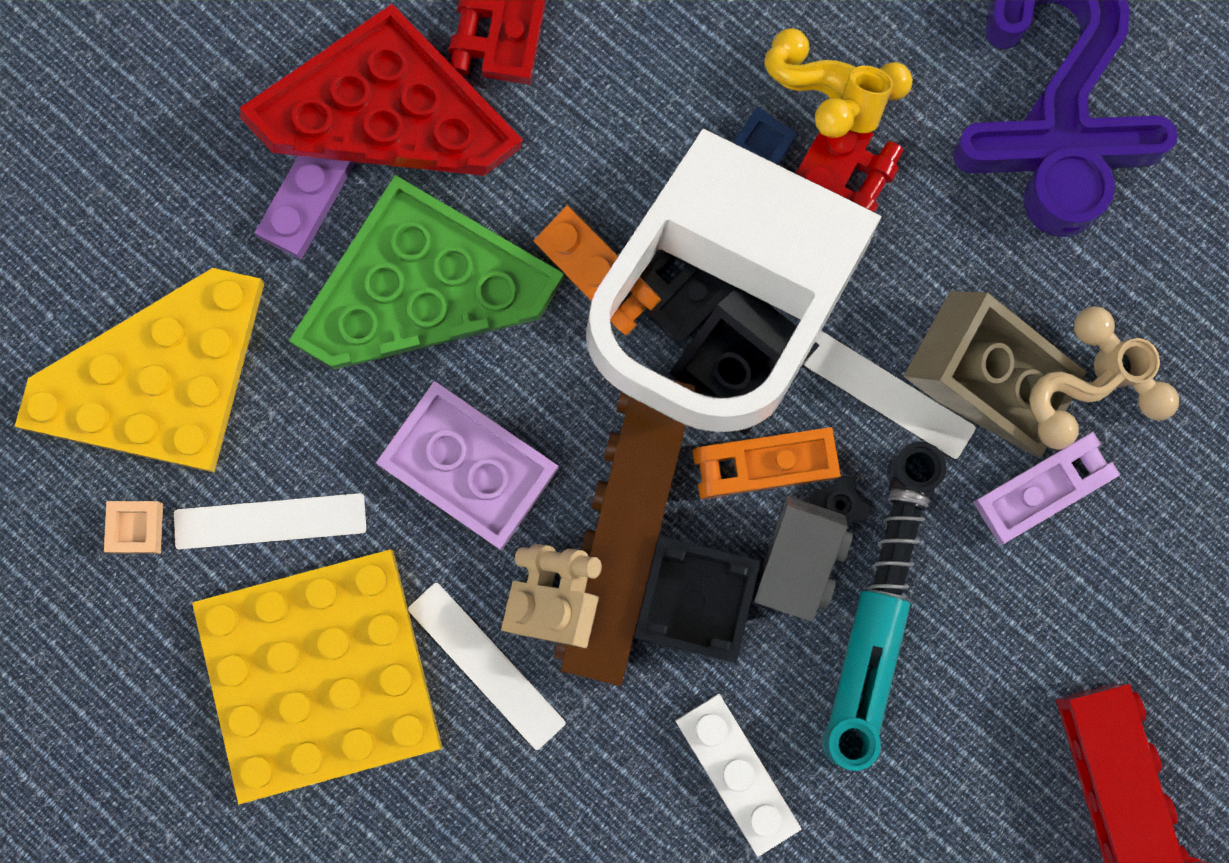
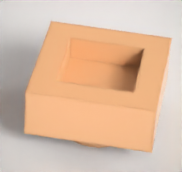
[104,501,163,554]

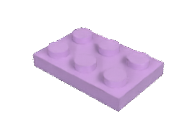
[376,381,559,551]

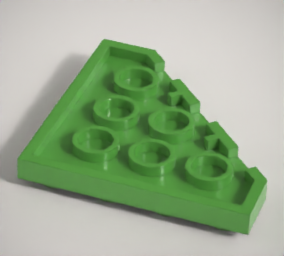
[289,175,565,370]

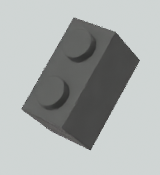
[754,496,853,622]

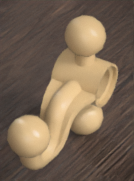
[1029,306,1179,450]

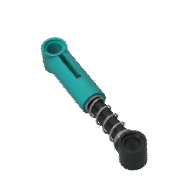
[822,441,946,771]

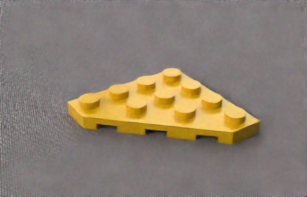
[15,268,264,473]

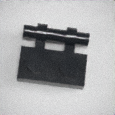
[626,250,736,347]

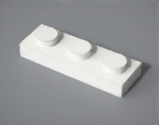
[675,694,802,857]

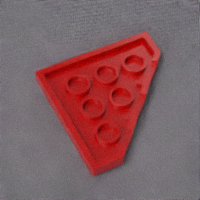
[239,4,523,176]

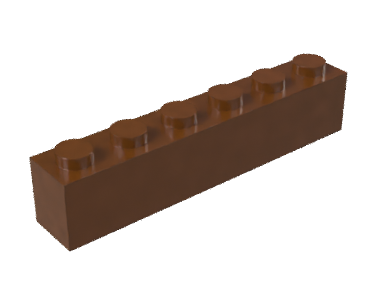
[554,380,695,686]

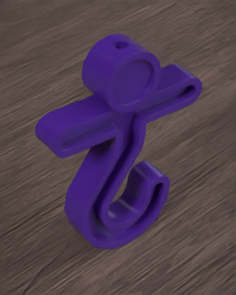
[952,0,1178,237]

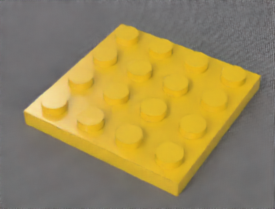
[192,549,442,805]

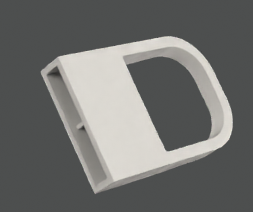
[586,129,882,432]

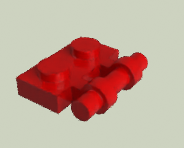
[448,0,547,85]
[795,130,903,213]

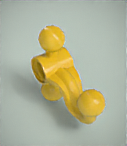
[764,28,913,138]

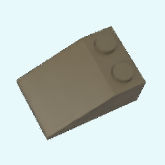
[904,291,1086,457]

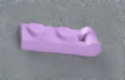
[973,432,1120,545]

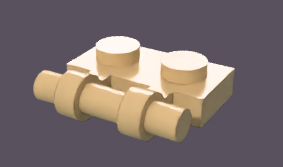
[501,544,602,649]

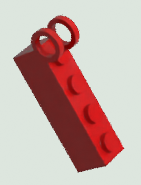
[1056,683,1210,863]

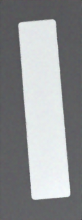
[804,331,976,459]
[174,493,366,549]
[408,583,565,750]

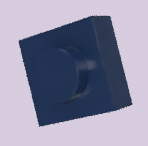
[733,107,798,165]

